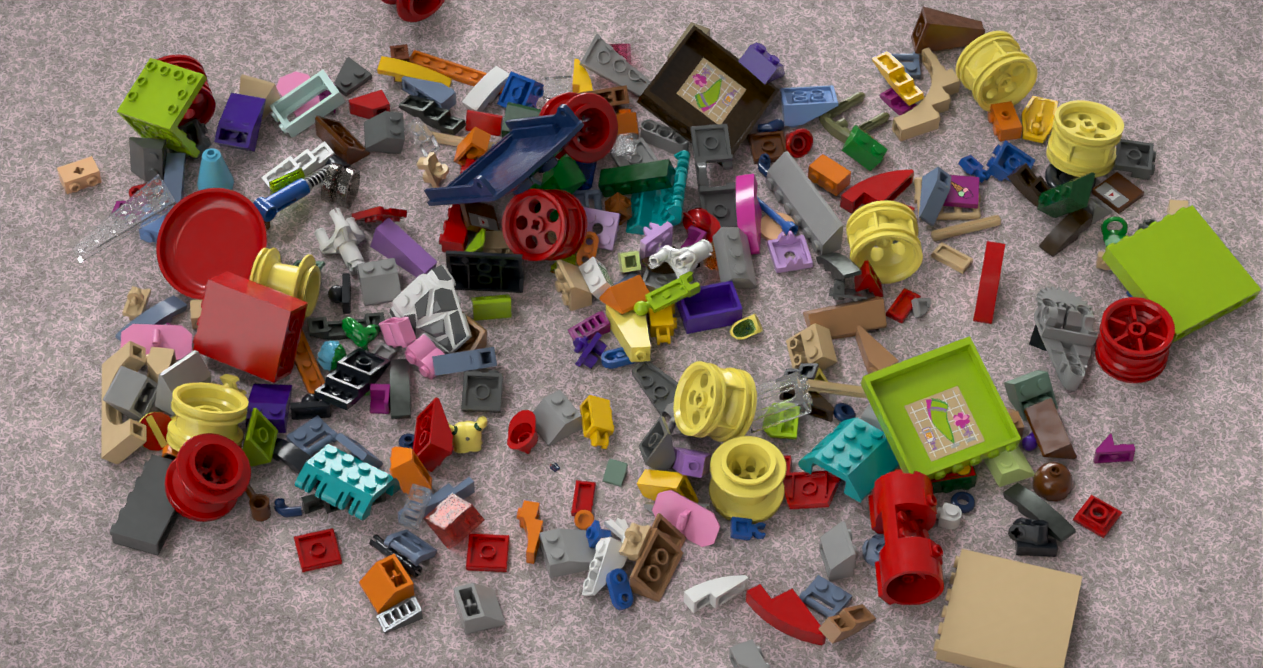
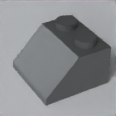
[364,111,405,154]
[129,137,167,182]
[639,415,676,471]

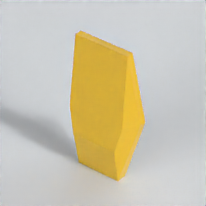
[1021,96,1058,143]

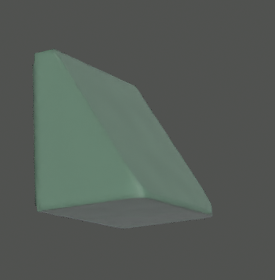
[602,459,628,487]

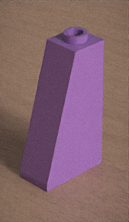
[370,217,437,278]
[672,446,712,478]

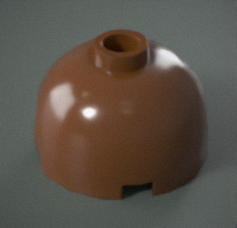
[1032,462,1073,502]

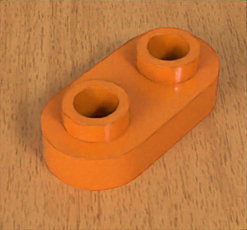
[576,231,599,266]

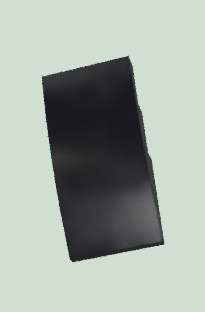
[314,347,391,410]

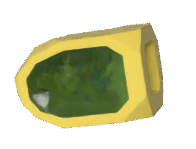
[729,314,763,340]

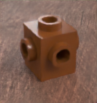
[604,192,632,225]

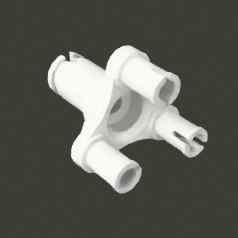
[314,208,365,275]
[649,239,713,284]

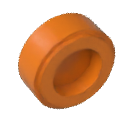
[574,510,595,530]

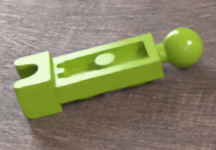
[634,271,701,316]

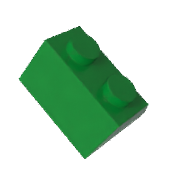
[841,125,888,171]

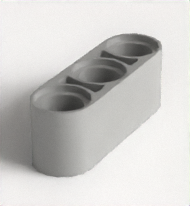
[640,119,689,154]

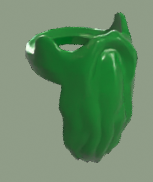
[1101,216,1128,247]
[342,317,379,351]

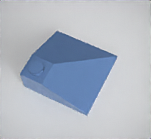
[780,85,838,128]

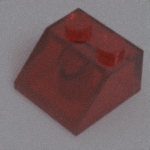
[423,493,485,549]

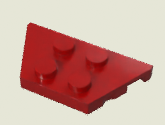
[352,206,407,223]

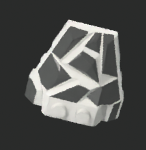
[389,265,472,354]

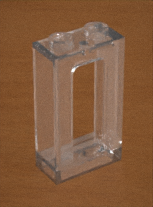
[746,371,813,435]

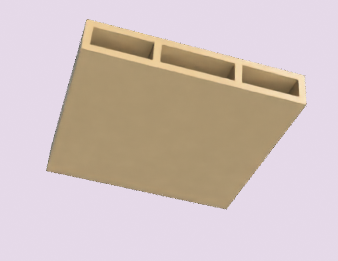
[933,549,1082,668]

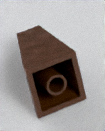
[911,6,985,54]

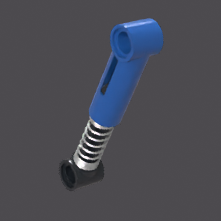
[253,154,351,222]

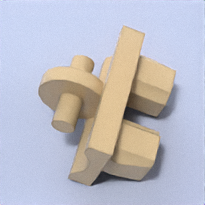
[417,152,449,188]
[122,286,151,320]
[619,523,652,561]

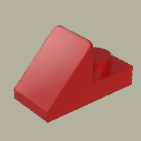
[854,260,884,297]

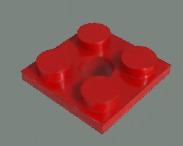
[1072,495,1122,538]

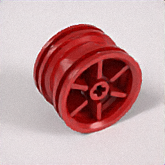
[1095,297,1175,384]

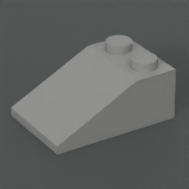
[539,528,596,578]

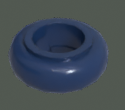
[834,403,856,422]
[950,491,975,514]

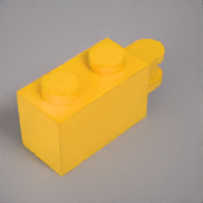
[647,304,677,345]
[580,395,614,449]

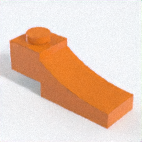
[517,500,543,564]

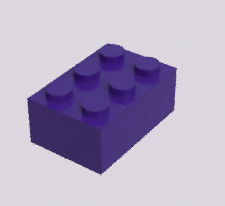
[677,281,743,334]

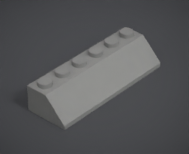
[765,151,844,255]

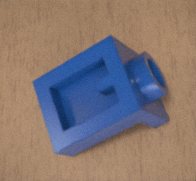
[586,520,612,549]

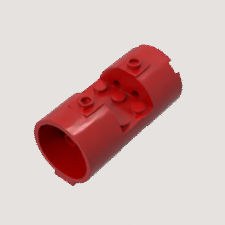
[868,470,944,605]

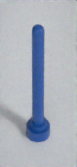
[757,196,798,236]

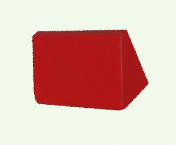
[465,110,503,136]

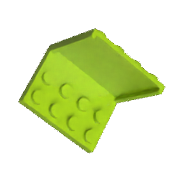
[116,58,207,158]

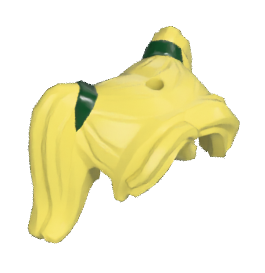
[448,416,488,453]

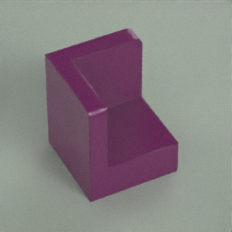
[681,226,707,248]
[370,384,390,414]

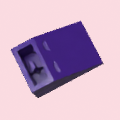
[214,93,266,152]

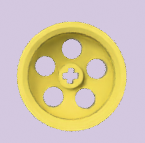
[956,31,1037,112]
[1046,100,1124,178]
[846,201,923,284]
[673,361,757,442]

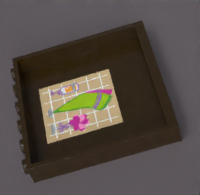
[636,25,780,167]

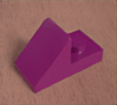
[1093,433,1136,464]

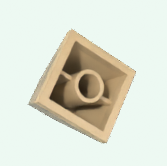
[239,74,280,120]

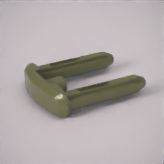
[819,92,890,143]

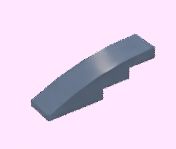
[162,153,186,218]
[115,295,187,341]
[398,477,475,525]

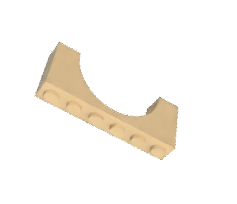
[101,341,146,464]

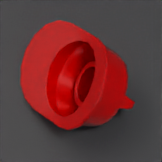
[683,208,721,243]
[507,410,538,454]

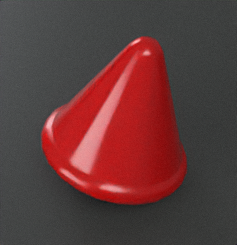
[786,129,813,158]

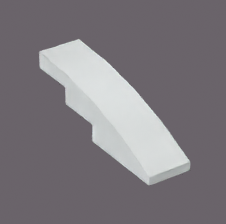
[261,141,335,191]

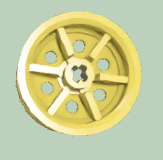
[166,382,249,452]

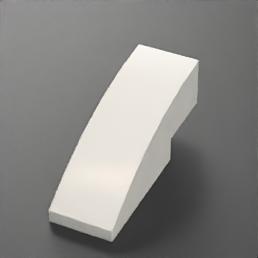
[462,66,509,112]
[684,575,748,613]

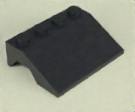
[446,251,525,293]

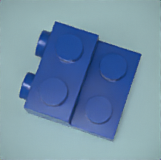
[497,71,544,108]
[986,140,1035,183]

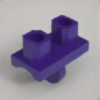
[573,332,607,369]

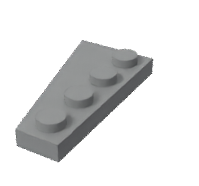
[579,34,650,97]

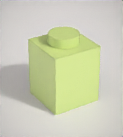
[618,250,641,272]

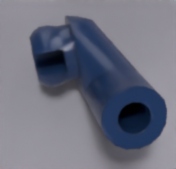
[758,119,784,133]
[758,153,771,179]
[274,498,302,518]

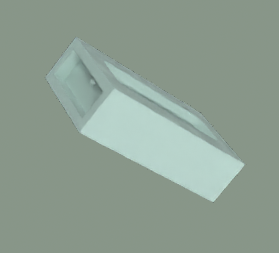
[270,70,346,138]

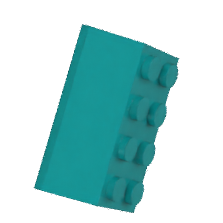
[626,150,690,235]
[798,417,899,503]
[295,444,401,521]

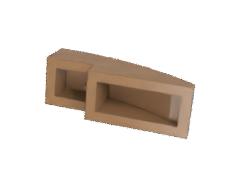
[819,604,876,644]

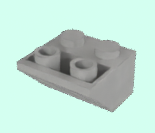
[103,366,158,420]
[819,521,858,581]
[454,583,505,635]

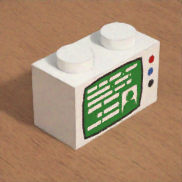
[579,256,614,303]

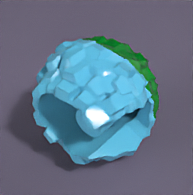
[317,340,347,371]

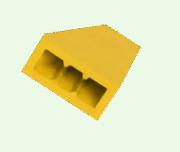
[636,469,699,503]

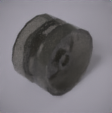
[321,163,360,209]

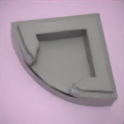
[911,298,931,318]

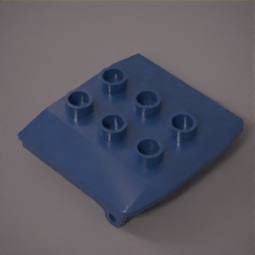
[424,104,584,206]

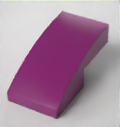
[879,87,917,116]

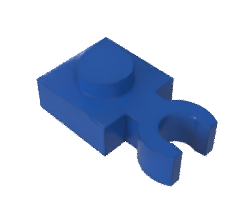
[958,155,991,183]
[730,517,766,540]

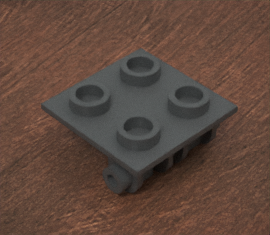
[829,279,868,301]

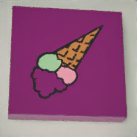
[943,175,979,209]

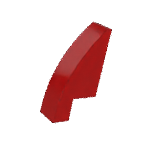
[840,169,914,214]
[973,241,1006,324]
[746,584,826,646]

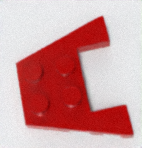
[783,455,841,509]

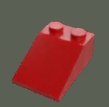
[413,397,454,472]

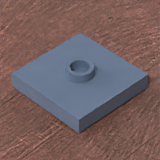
[335,433,383,469]

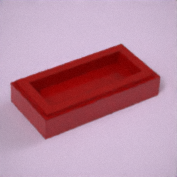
[886,288,921,324]
[571,480,596,516]

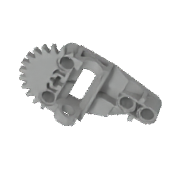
[1034,286,1098,391]

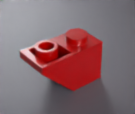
[348,89,390,119]

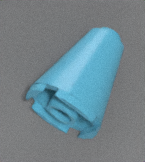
[197,148,234,190]

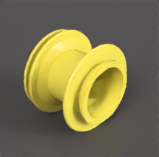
[250,247,321,320]
[709,436,787,524]

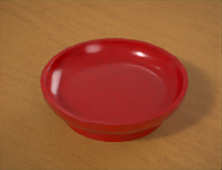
[156,188,268,300]

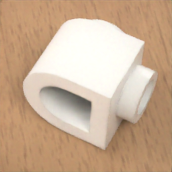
[936,502,962,529]

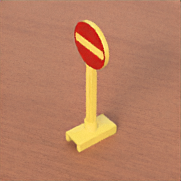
[139,374,247,451]

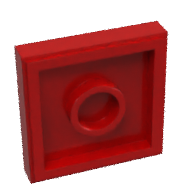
[294,528,342,573]
[466,533,510,572]

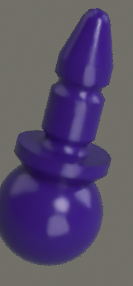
[1022,432,1038,451]

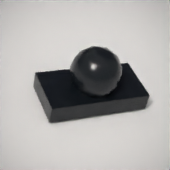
[327,273,351,314]
[290,393,331,420]

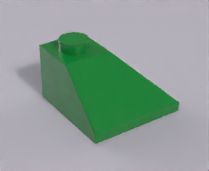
[541,154,587,194]

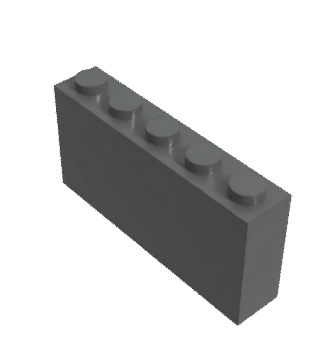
[110,454,180,556]

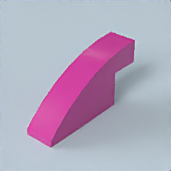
[736,174,762,255]

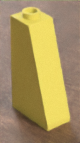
[606,305,650,362]

